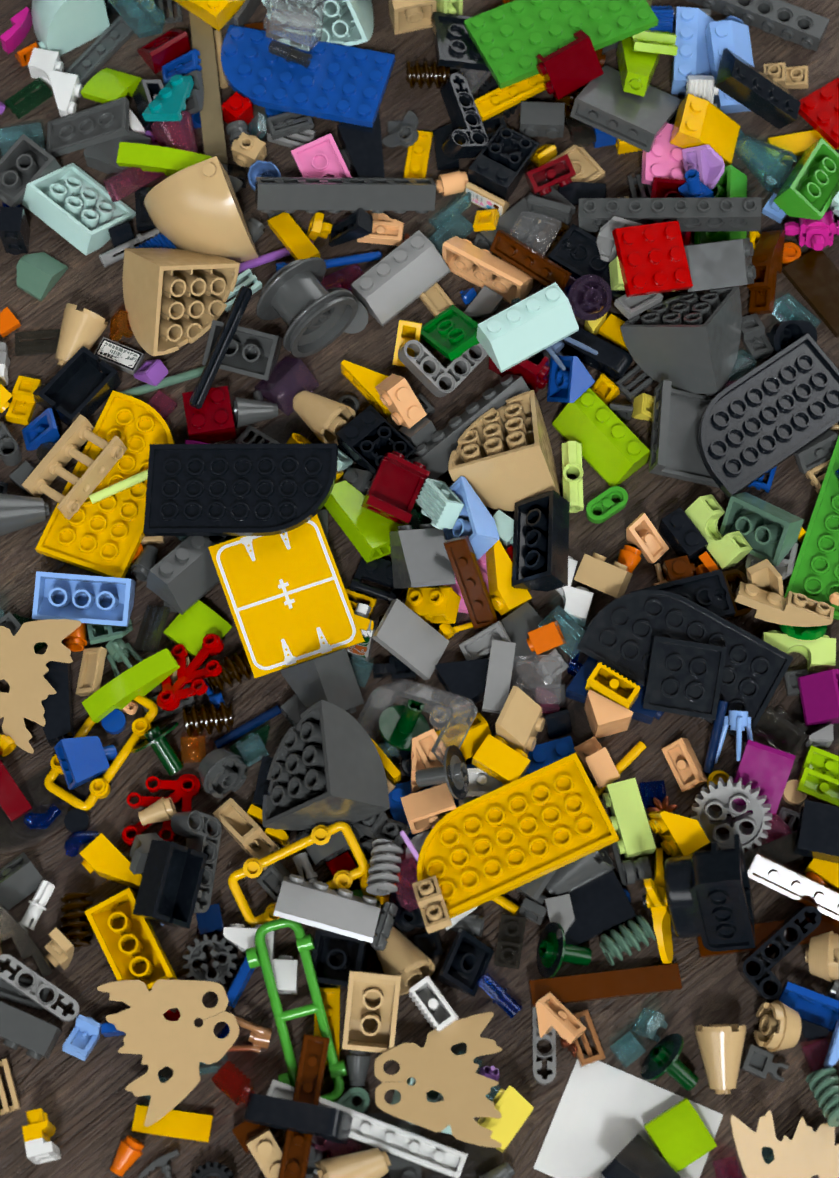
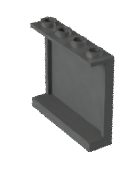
[570,65,683,153]
[649,380,720,488]

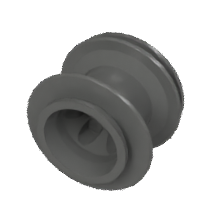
[256,257,358,358]

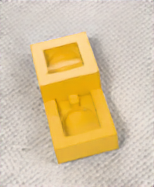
[6,376,41,426]
[247,804,290,846]

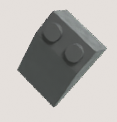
[0,134,61,207]

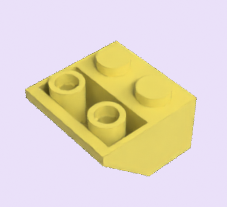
[477,1085,534,1153]

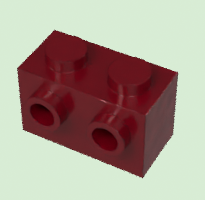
[525,154,576,197]

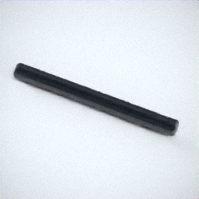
[189,286,252,409]

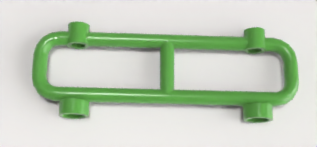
[246,918,348,1102]

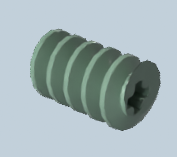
[599,915,656,966]
[805,1067,839,1127]

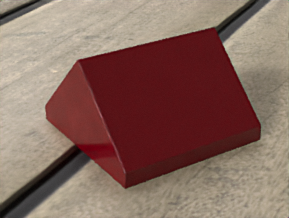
[137,29,190,74]

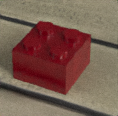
[182,385,237,443]

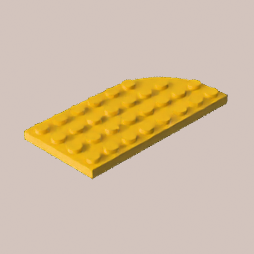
[35,390,174,578]
[417,753,619,919]

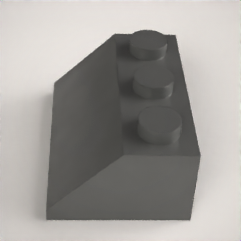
[202,320,283,381]
[146,536,220,615]

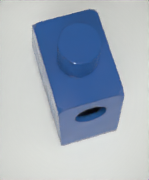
[54,736,117,790]

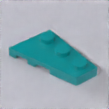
[142,75,194,121]

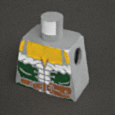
[335,603,376,664]

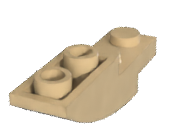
[735,582,835,627]
[245,1128,283,1178]

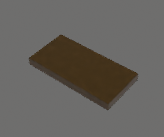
[782,249,839,338]

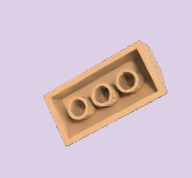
[442,236,533,305]

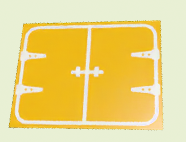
[208,514,364,678]

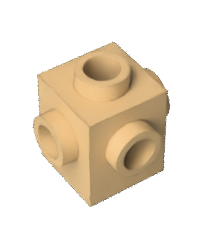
[231,132,267,168]

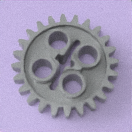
[690,776,773,854]

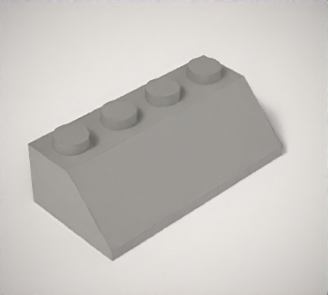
[351,230,450,326]
[273,874,381,943]

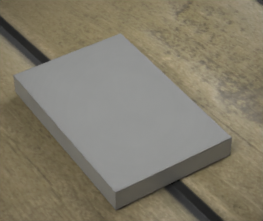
[372,598,449,680]

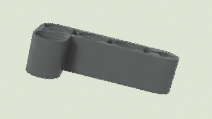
[171,810,222,913]

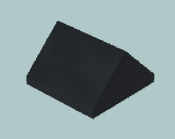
[438,929,494,997]

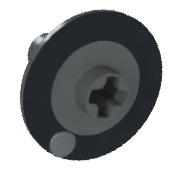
[415,745,469,800]

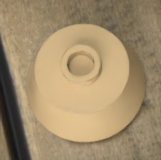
[805,931,839,982]
[754,1000,802,1052]

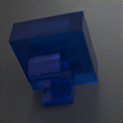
[639,780,666,809]

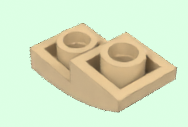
[763,62,809,89]
[412,875,452,934]
[44,928,74,970]

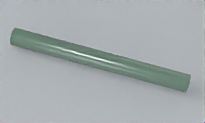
[120,366,205,397]

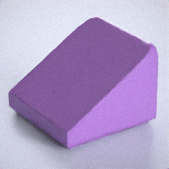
[133,359,168,386]

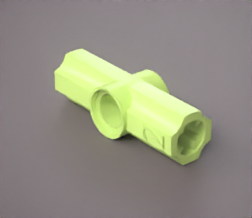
[561,441,584,513]

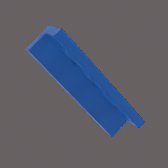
[778,982,839,1032]

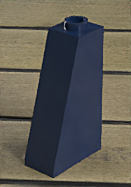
[565,656,664,725]

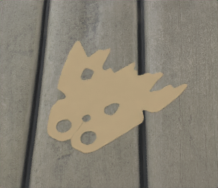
[0,619,82,754]
[97,979,240,1127]
[374,1012,502,1148]
[731,1110,839,1178]

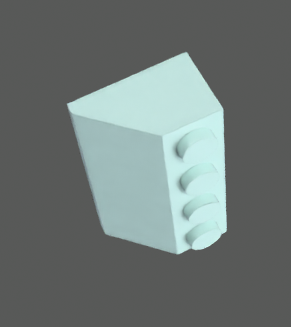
[476,282,579,373]

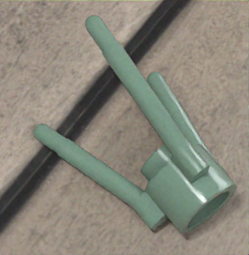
[105,638,144,678]

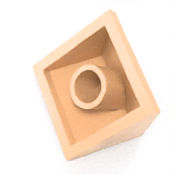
[584,690,634,739]

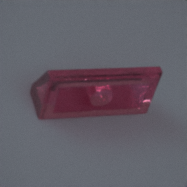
[321,264,364,293]
[392,857,419,912]

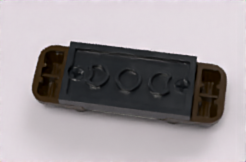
[533,221,647,316]
[614,569,753,620]

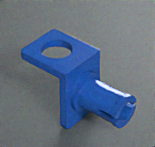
[678,169,714,198]

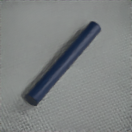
[703,700,728,773]
[214,705,281,749]

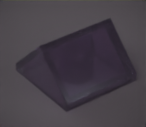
[255,356,319,416]

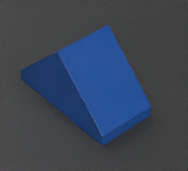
[22,408,61,451]

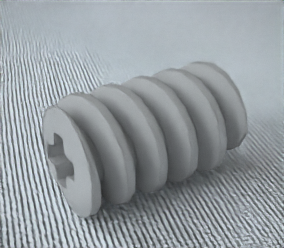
[366,839,403,896]

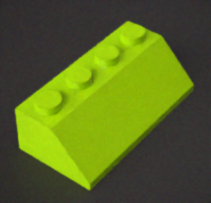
[552,388,650,487]

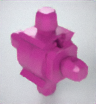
[784,210,839,251]

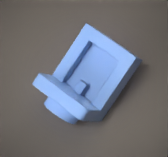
[62,1014,101,1061]

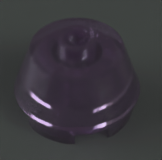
[568,274,612,321]

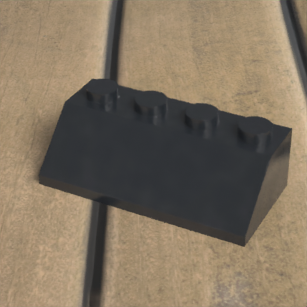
[714,48,801,129]
[512,490,570,592]

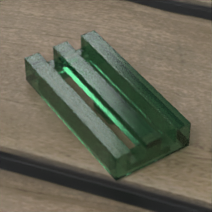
[4,77,53,120]

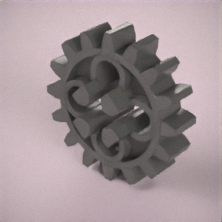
[183,934,238,987]

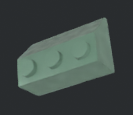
[719,492,804,566]

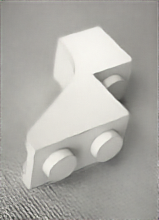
[28,48,83,117]
[555,556,594,627]
[223,924,299,995]

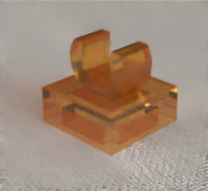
[110,310,134,341]
[180,736,206,764]

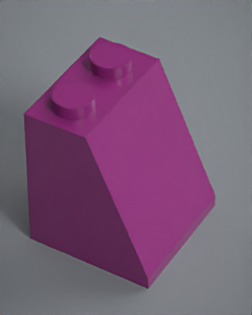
[733,739,796,823]

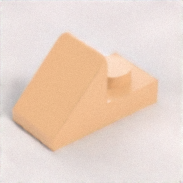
[626,513,669,564]
[574,736,620,789]
[536,992,587,1044]

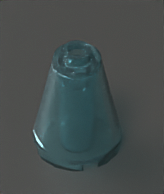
[736,136,797,192]

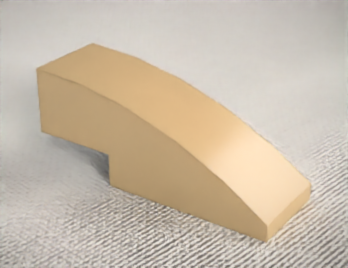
[212,798,279,871]

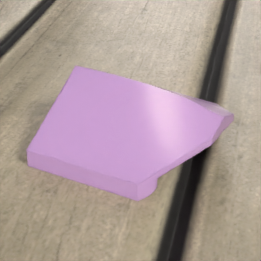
[682,144,725,190]

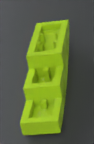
[116,142,212,176]
[82,648,180,723]

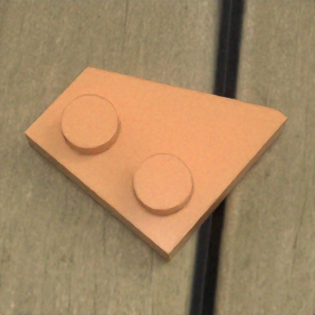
[357,211,404,246]
[411,728,445,793]

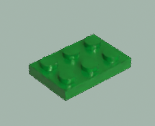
[421,305,480,361]

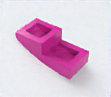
[0,7,33,54]

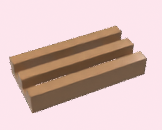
[573,1009,606,1067]

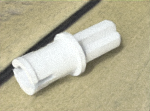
[19,880,55,931]

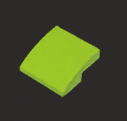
[631,30,678,56]
[80,68,142,104]
[163,600,233,658]
[796,745,839,807]
[643,1098,717,1173]

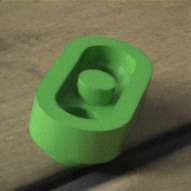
[586,486,628,524]

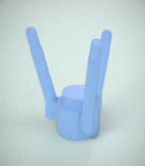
[715,710,753,764]

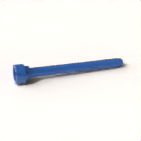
[275,251,382,272]

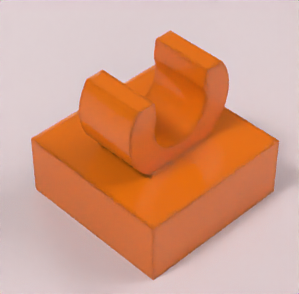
[695,551,720,575]

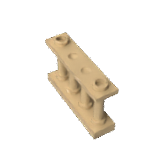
[22,414,127,520]

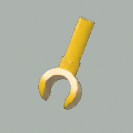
[438,622,473,639]

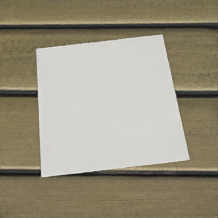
[533,1054,723,1178]

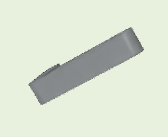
[398,340,488,397]

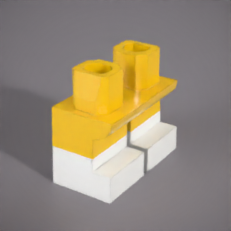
[22,1108,61,1165]

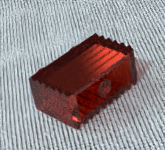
[212,1061,255,1106]

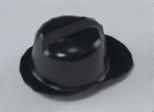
[766,320,817,353]

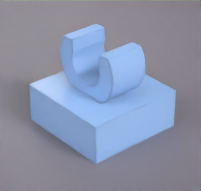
[762,193,787,224]

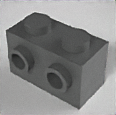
[520,101,565,139]

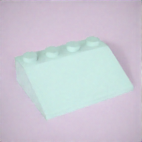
[22,163,136,255]

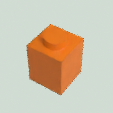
[526,621,566,655]

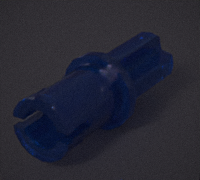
[477,973,522,1019]

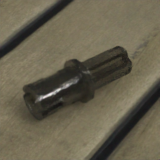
[269,40,312,68]

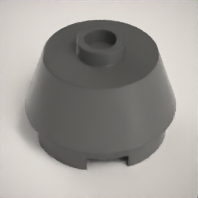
[198,749,247,798]

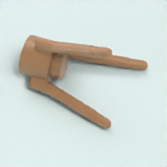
[228,1015,272,1053]

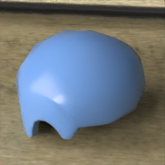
[247,160,281,191]

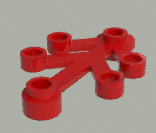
[156,634,224,711]
[122,774,201,847]

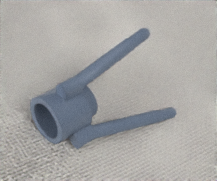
[545,336,598,371]

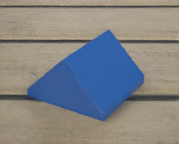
[547,356,595,403]

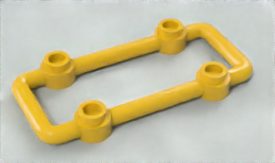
[44,695,158,811]
[228,821,368,927]

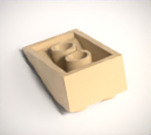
[342,971,401,1053]

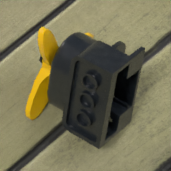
[642,834,756,965]

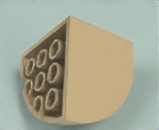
[144,156,259,263]
[123,248,240,356]
[448,390,560,511]

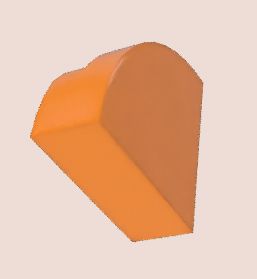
[0,307,21,338]

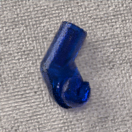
[24,804,62,829]
[64,831,99,857]

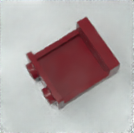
[536,30,604,100]
[489,356,550,394]
[361,451,431,526]

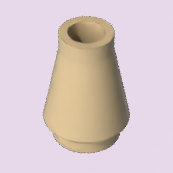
[138,797,177,826]

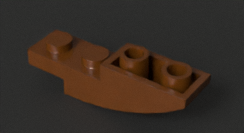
[747,230,785,315]

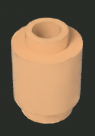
[435,170,469,197]

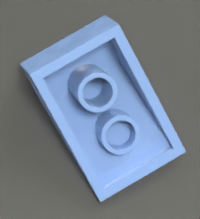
[443,476,500,561]

